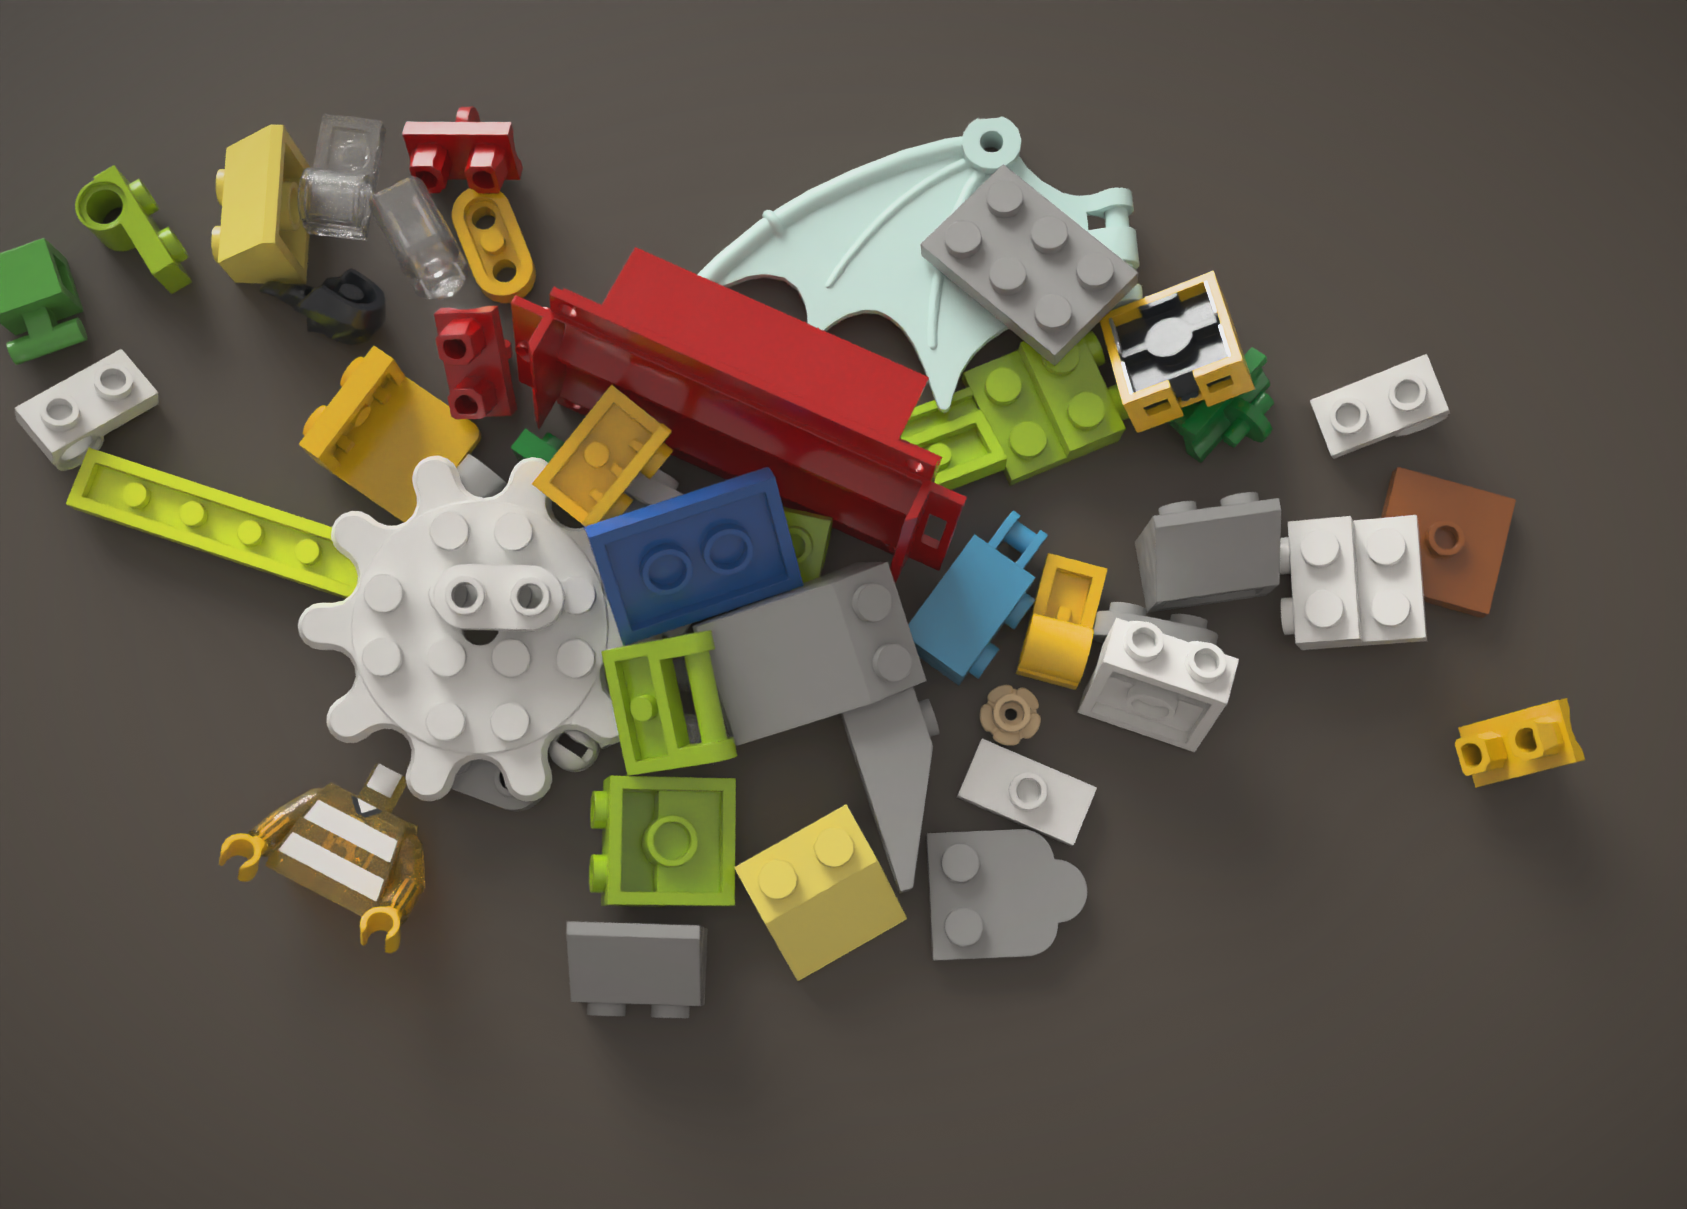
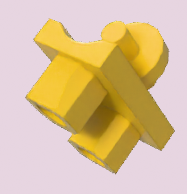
[1455,698,1585,788]

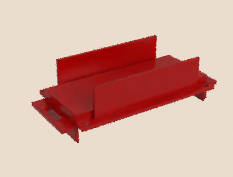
[511,247,967,583]

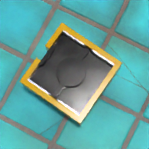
[1100,271,1255,433]

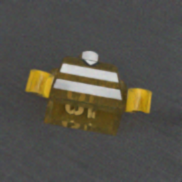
[219,762,426,953]

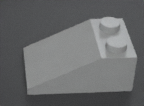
[692,562,926,746]

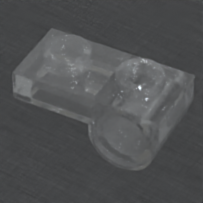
[298,113,386,241]

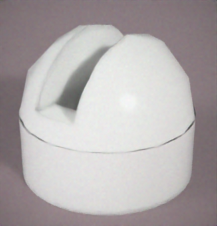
[548,730,600,772]

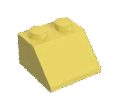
[211,124,314,284]
[734,804,907,981]

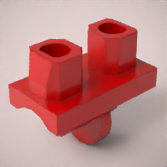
[402,107,523,194]
[434,306,517,419]

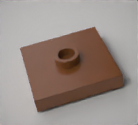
[1381,467,1516,618]

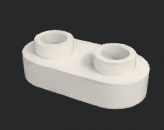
[433,564,564,631]

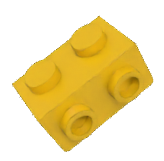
[532,385,674,526]

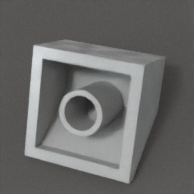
[566,921,708,1018]

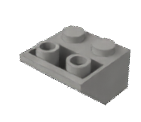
[1135,492,1281,613]

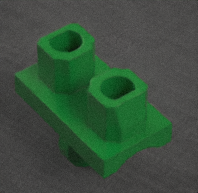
[1168,347,1274,463]

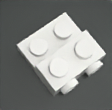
[1280,515,1427,650]
[1077,618,1239,752]

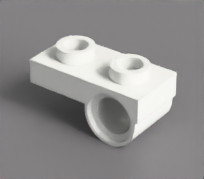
[14,349,159,471]
[1310,354,1451,459]

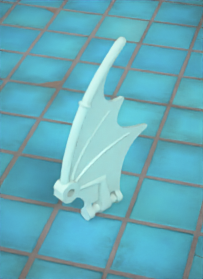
[697,116,1143,413]

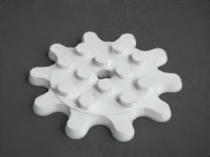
[298,456,663,802]

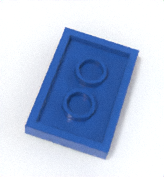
[584,467,804,646]

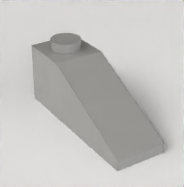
[841,687,940,894]

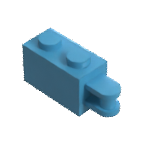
[908,510,1048,685]

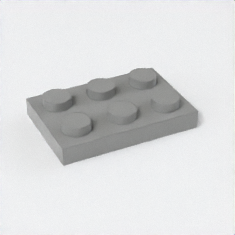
[920,164,1139,366]

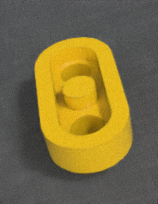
[452,188,536,303]

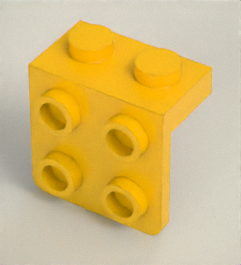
[299,346,481,523]

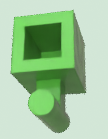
[0,238,88,365]

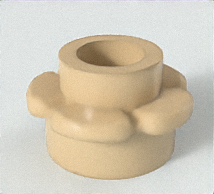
[980,685,1041,746]

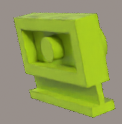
[900,387,1008,490]

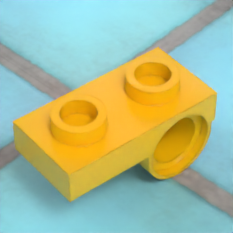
[1015,553,1108,690]

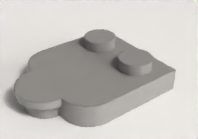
[926,829,1087,961]

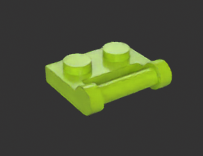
[601,630,737,776]

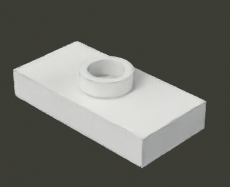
[957,739,1097,846]

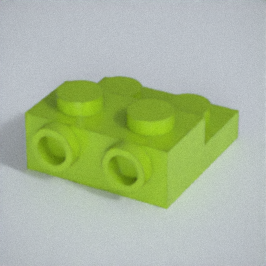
[962,331,1129,486]
[589,776,736,907]

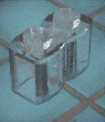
[369,176,470,300]

